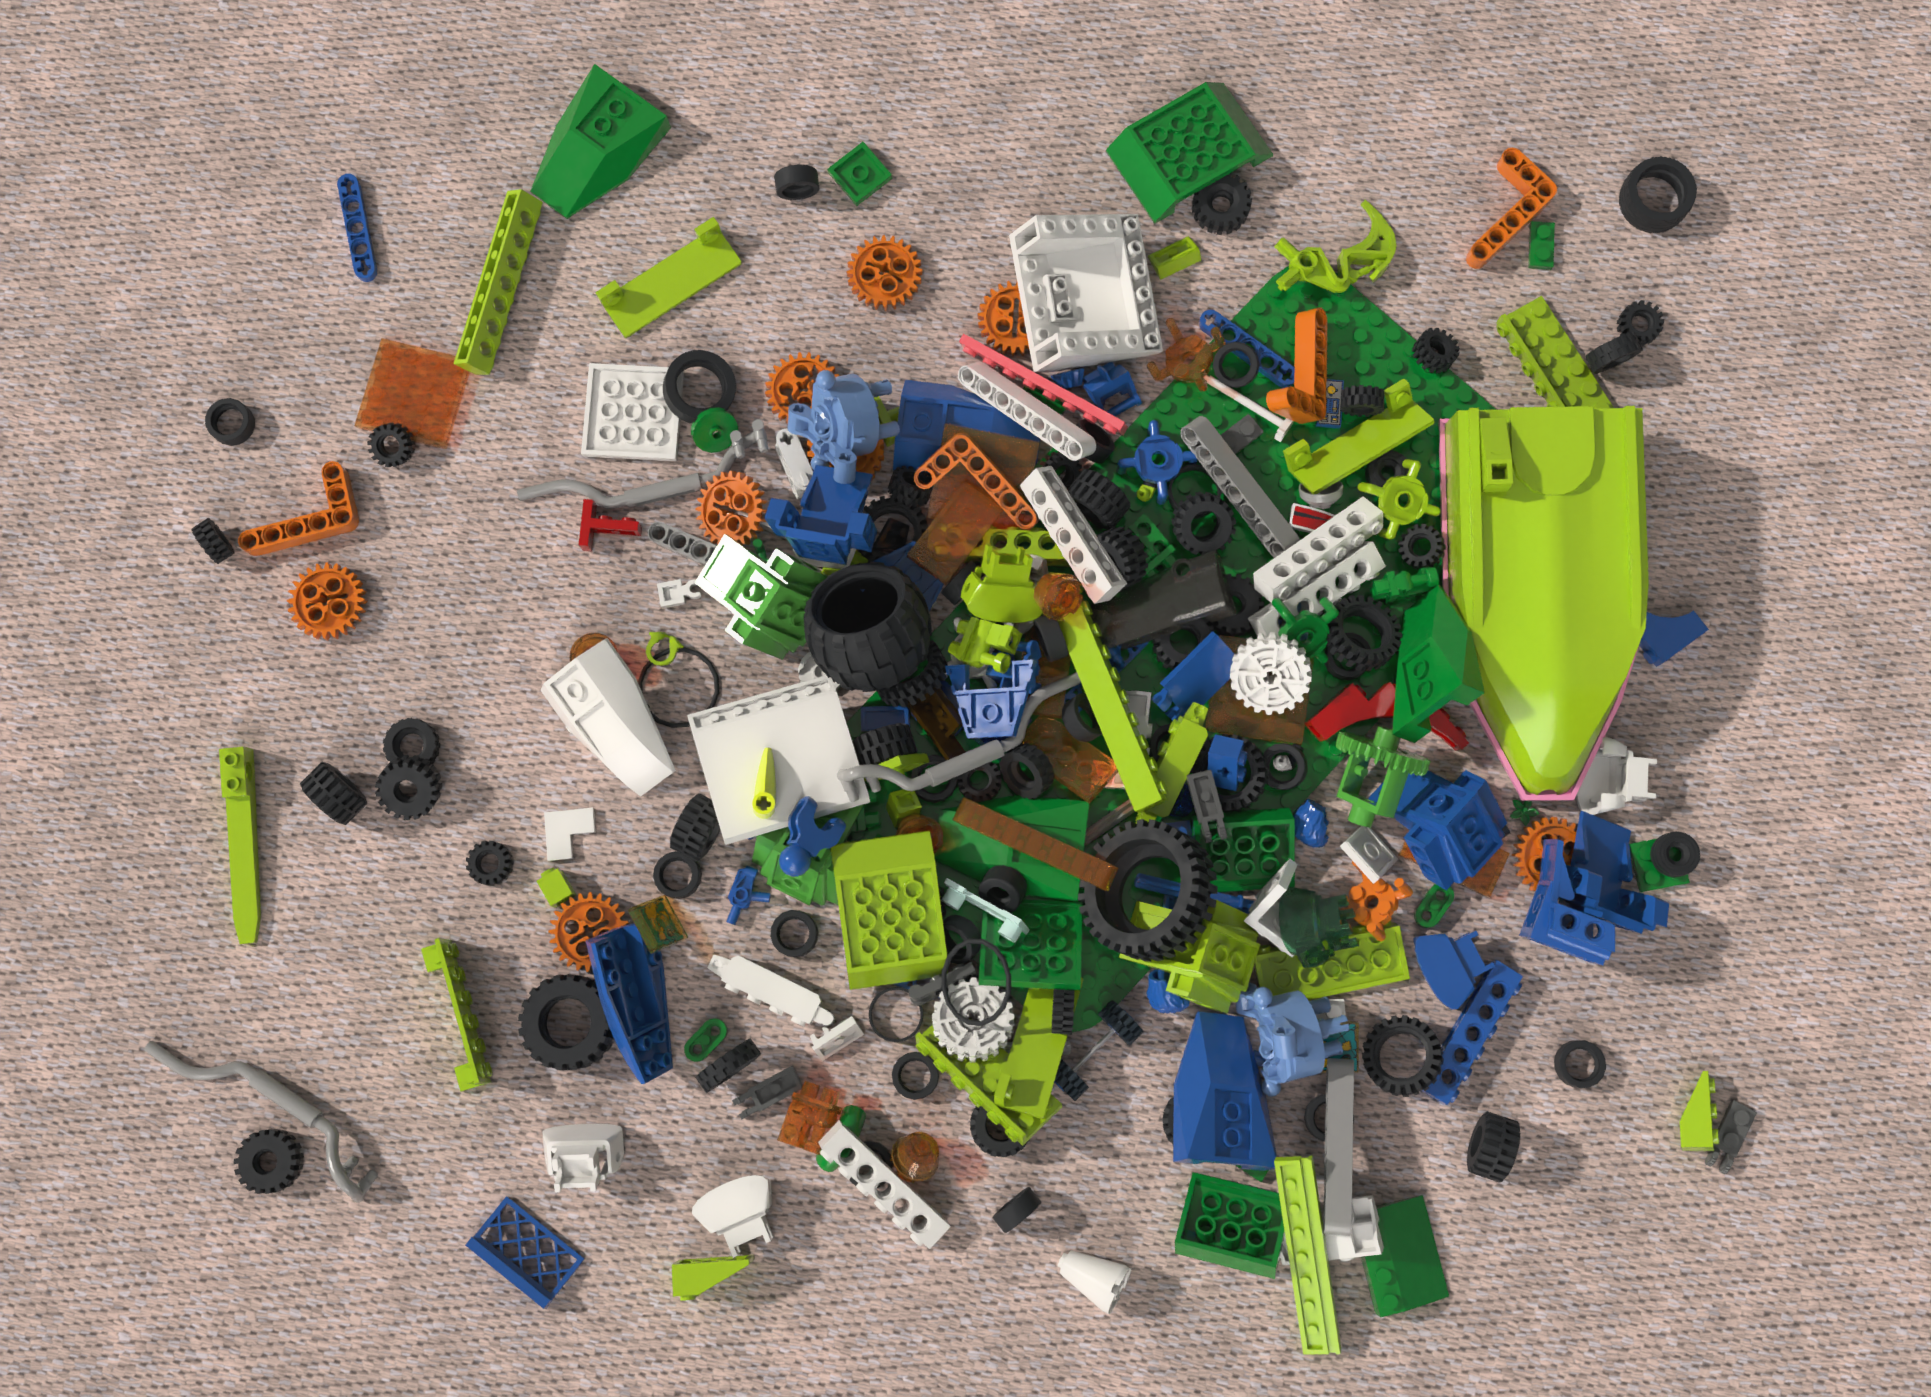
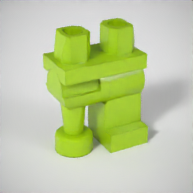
[948,617,1022,674]

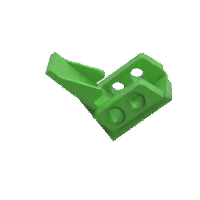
[695,534,828,660]
[752,794,869,906]

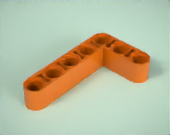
[1466,147,1557,269]
[1266,307,1327,424]
[914,432,1037,529]
[238,461,359,556]

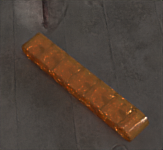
[953,797,1119,891]

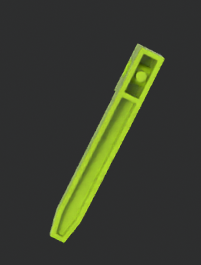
[219,747,261,944]

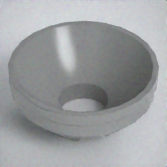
[1299,481,1343,509]

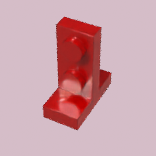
[578,499,642,551]

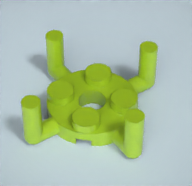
[1358,459,1441,539]

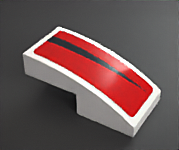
[1289,503,1336,533]

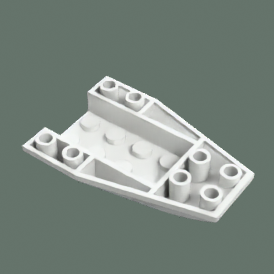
[541,638,676,797]

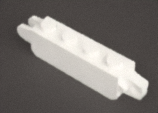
[708,955,835,1027]

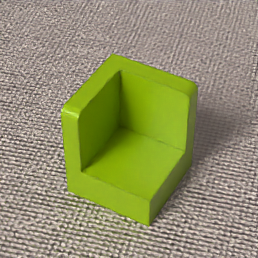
[886,789,922,828]

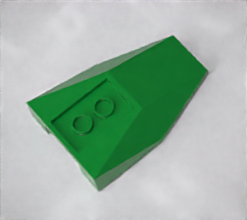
[530,64,671,219]
[1392,585,1485,743]
[934,795,1089,902]

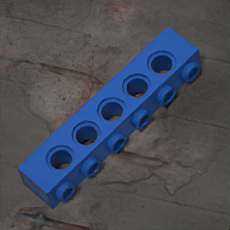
[1421,960,1523,1105]

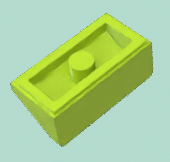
[1148,236,1201,280]

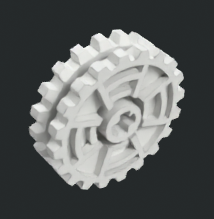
[1230,632,1312,715]
[932,977,1014,1063]

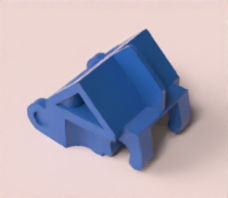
[1083,362,1142,416]
[986,640,1042,694]

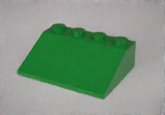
[1191,808,1295,892]
[1175,1172,1285,1279]
[1361,1195,1450,1317]

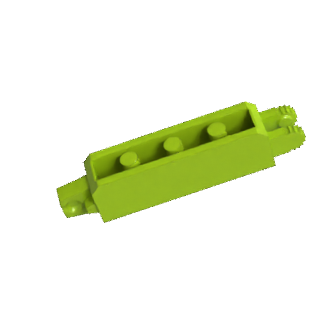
[1135,702,1208,824]

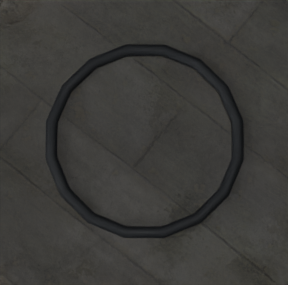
[638,647,719,728]
[941,938,1011,1026]

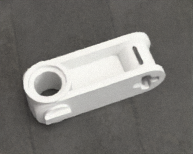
[775,428,814,500]

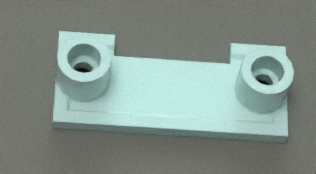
[941,878,1029,943]

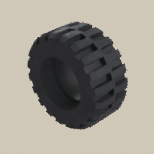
[518,974,614,1071]

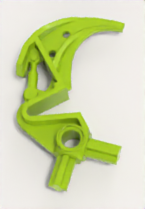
[1274,200,1396,293]

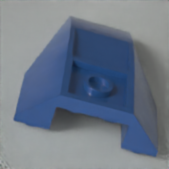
[893,380,1040,476]
[586,923,673,1084]

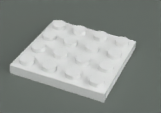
[581,363,684,461]

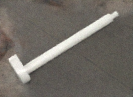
[1201,373,1294,442]

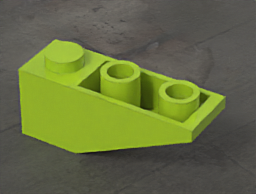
[1479,417,1513,492]
[1679,1071,1719,1151]

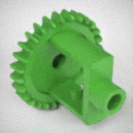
[1336,726,1431,828]

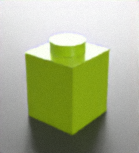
[536,868,576,908]

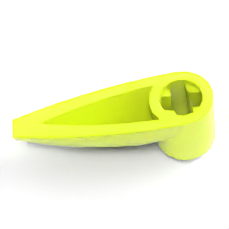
[752,748,776,819]

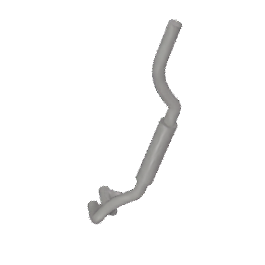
[517,419,768,509]
[837,672,1081,802]
[144,1041,378,1203]

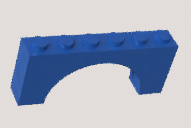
[1639,610,1709,667]

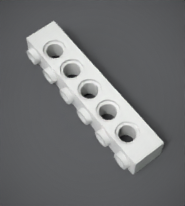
[1020,466,1127,604]
[1253,497,1383,603]
[1248,541,1386,637]
[818,1120,951,1249]

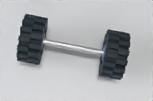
[1054,1000,1144,1101]

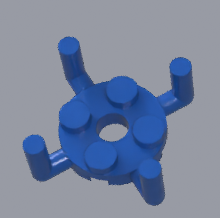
[1116,420,1198,505]

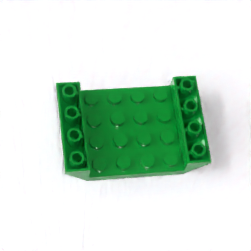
[1106,82,1273,224]

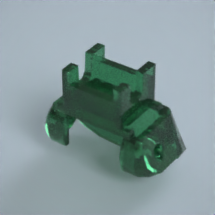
[1279,887,1359,968]

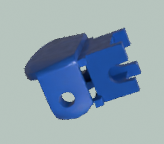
[1413,931,1495,1010]

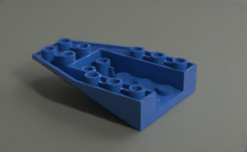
[1173,1011,1277,1171]

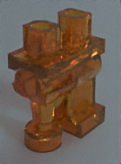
[777,1081,842,1155]

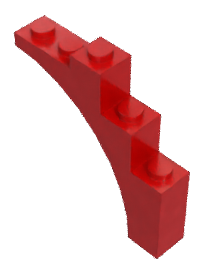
[1304,682,1469,751]

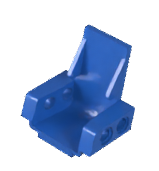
[764,465,877,565]
[1368,770,1507,890]
[1558,811,1669,934]
[1519,839,1615,966]

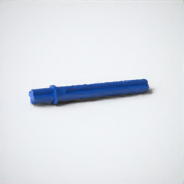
[1134,873,1255,914]

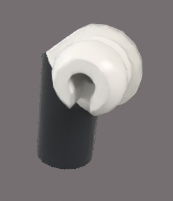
[1273,744,1304,772]

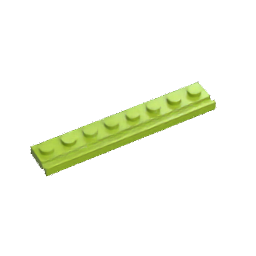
[1274,1156,1342,1355]

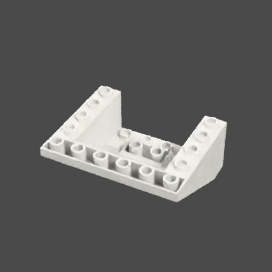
[1009,214,1163,373]
[687,675,870,845]

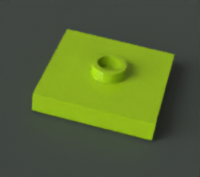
[863,753,929,781]

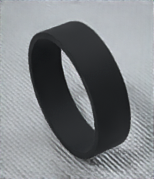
[1168,464,1222,519]
[869,987,924,1042]

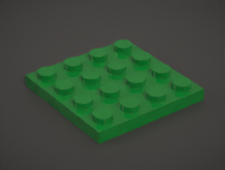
[979,899,1082,990]

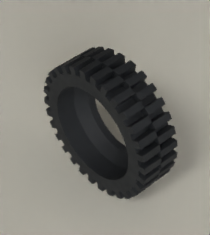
[1078,819,1218,962]

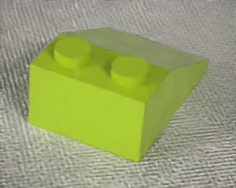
[672,1255,755,1301]

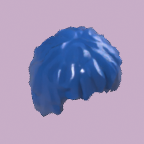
[1293,799,1329,848]
[1146,969,1190,1014]

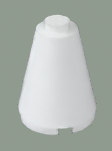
[1058,1250,1131,1314]

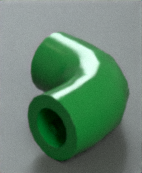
[816,1105,866,1172]

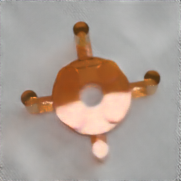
[1147,318,1226,392]

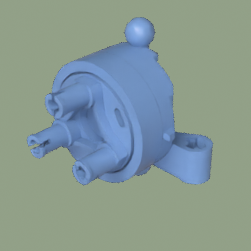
[787,370,900,484]
[1235,982,1349,1097]

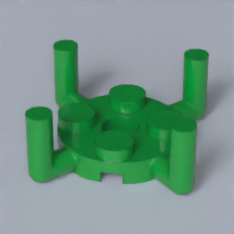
[1272,597,1339,663]

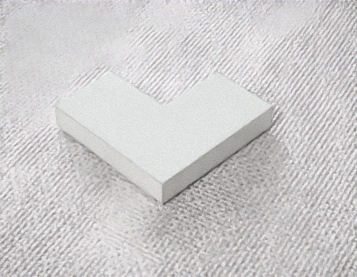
[544,808,596,862]

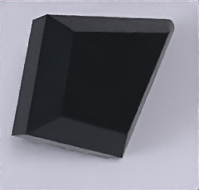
[873,518,910,549]

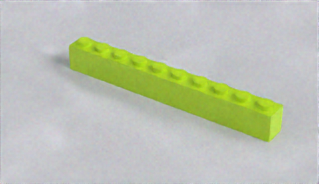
[1042,575,1168,813]

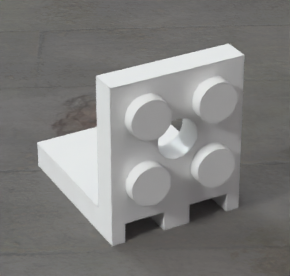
[1244,859,1309,957]

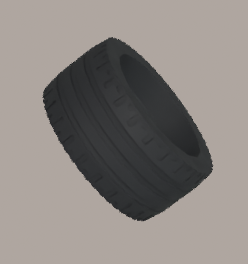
[1619,156,1697,233]

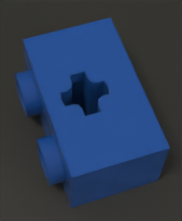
[1208,734,1247,791]

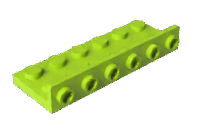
[1496,296,1614,408]
[1254,920,1410,1000]
[915,1018,1062,1146]

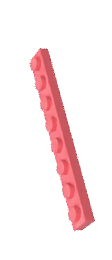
[959,334,1128,435]

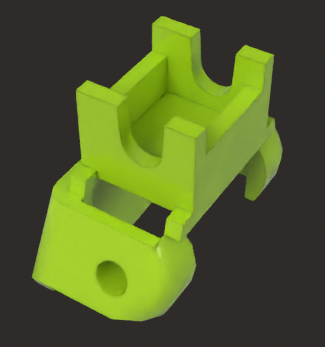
[961,544,1043,623]

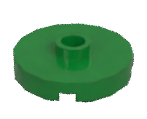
[691,407,739,453]

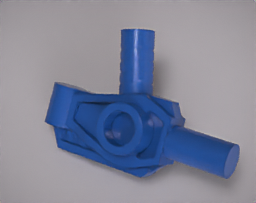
[726,865,771,925]

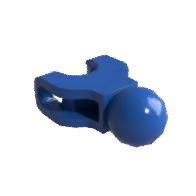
[779,796,846,877]

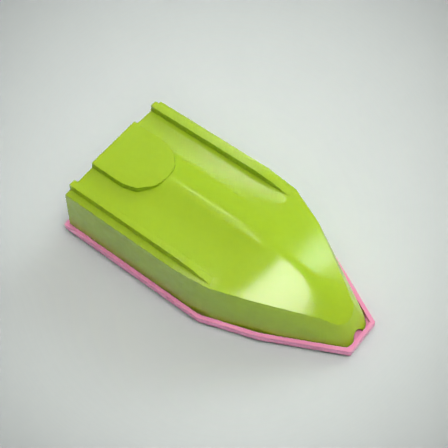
[1439,406,1649,801]

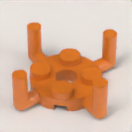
[1325,861,1413,942]

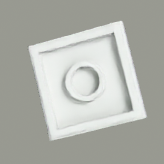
[1340,826,1398,884]

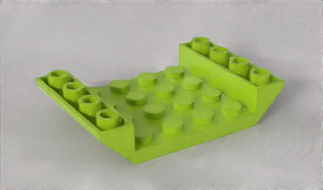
[831,831,948,990]

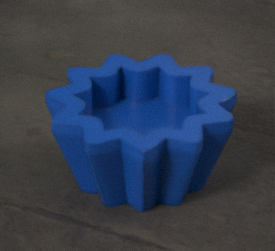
[1051,368,1084,389]

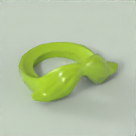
[646,632,684,666]

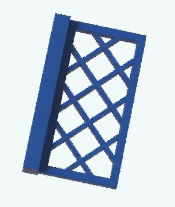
[465,1196,584,1309]

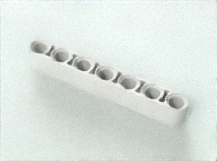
[958,361,1096,461]

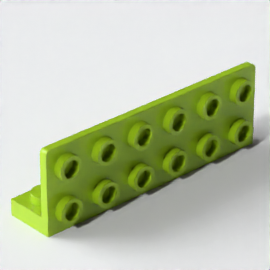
[595,217,742,338]
[1283,379,1434,494]
[421,938,493,1092]
[994,978,1083,1119]

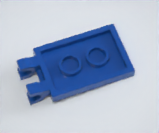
[1151,631,1234,721]

